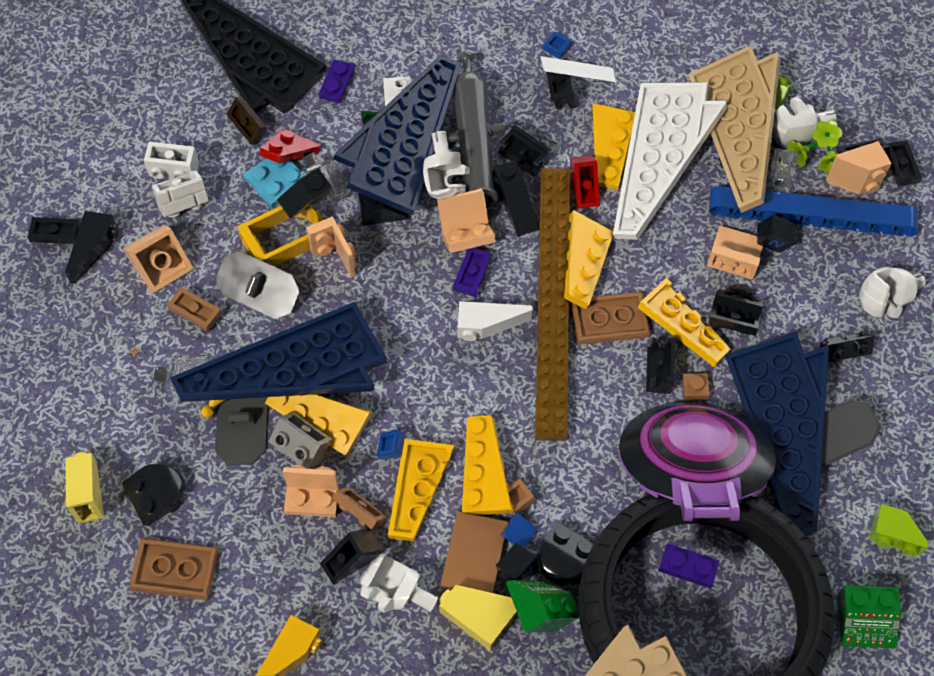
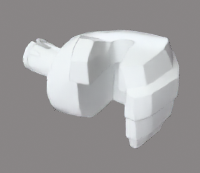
[772,97,837,147]
[423,131,470,199]
[859,267,926,318]
[360,554,438,613]

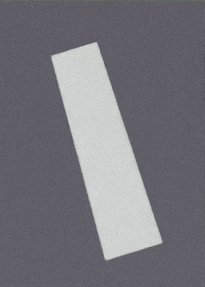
[540,56,616,82]

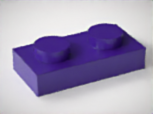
[318,59,355,104]
[453,248,492,298]
[658,543,720,589]

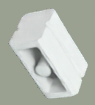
[151,170,209,217]

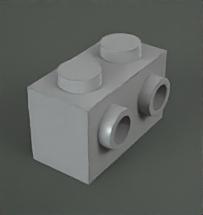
[268,411,332,469]

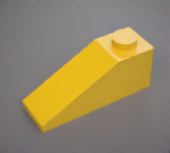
[256,615,322,676]

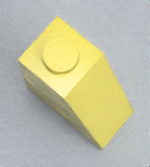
[66,452,104,524]
[438,585,518,651]

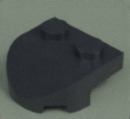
[708,286,763,336]
[122,464,186,526]
[537,521,594,585]

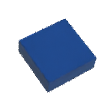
[542,31,573,59]
[377,430,405,459]
[501,513,537,548]

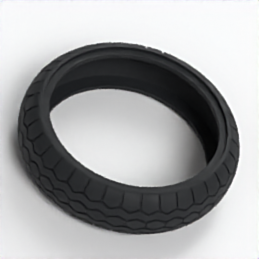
[578,494,835,676]

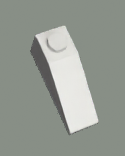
[457,301,532,341]

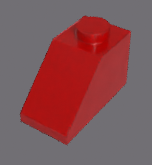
[569,155,600,209]

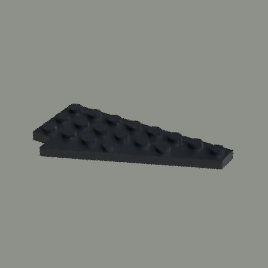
[179,0,327,114]

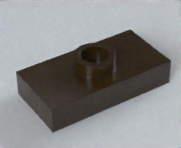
[227,97,267,145]

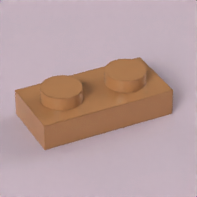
[167,287,222,332]
[332,486,387,529]

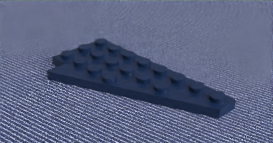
[333,55,461,215]
[170,302,387,402]
[725,332,829,536]

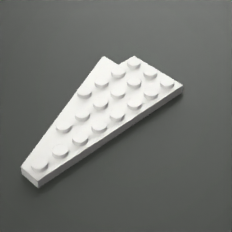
[613,83,727,240]

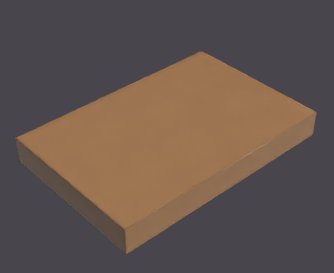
[570,292,650,345]
[440,511,508,593]
[129,538,219,601]

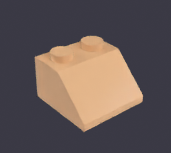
[826,141,892,195]
[123,225,194,293]

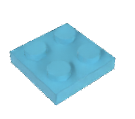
[243,158,305,208]

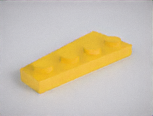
[592,103,635,190]
[564,210,613,309]
[638,278,730,367]
[265,394,373,456]
[462,415,514,515]
[388,439,454,542]

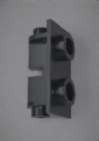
[820,331,874,362]

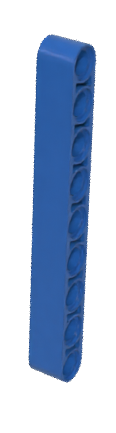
[709,186,918,237]

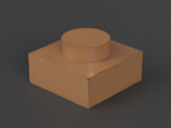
[681,373,710,400]
[509,478,536,514]

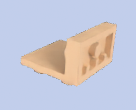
[437,189,496,253]
[306,216,357,278]
[707,226,763,280]
[283,465,339,517]

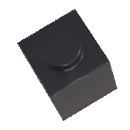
[757,214,795,253]
[496,542,539,586]

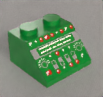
[506,580,579,633]
[838,585,901,649]

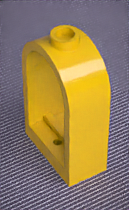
[237,206,324,266]

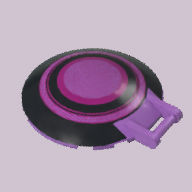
[619,402,776,521]

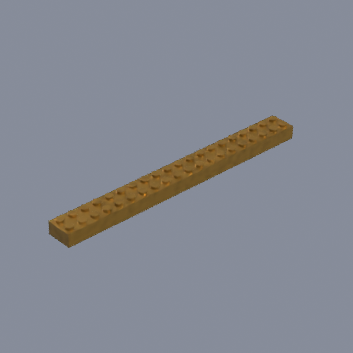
[535,168,570,441]

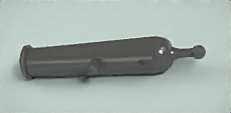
[446,51,508,208]

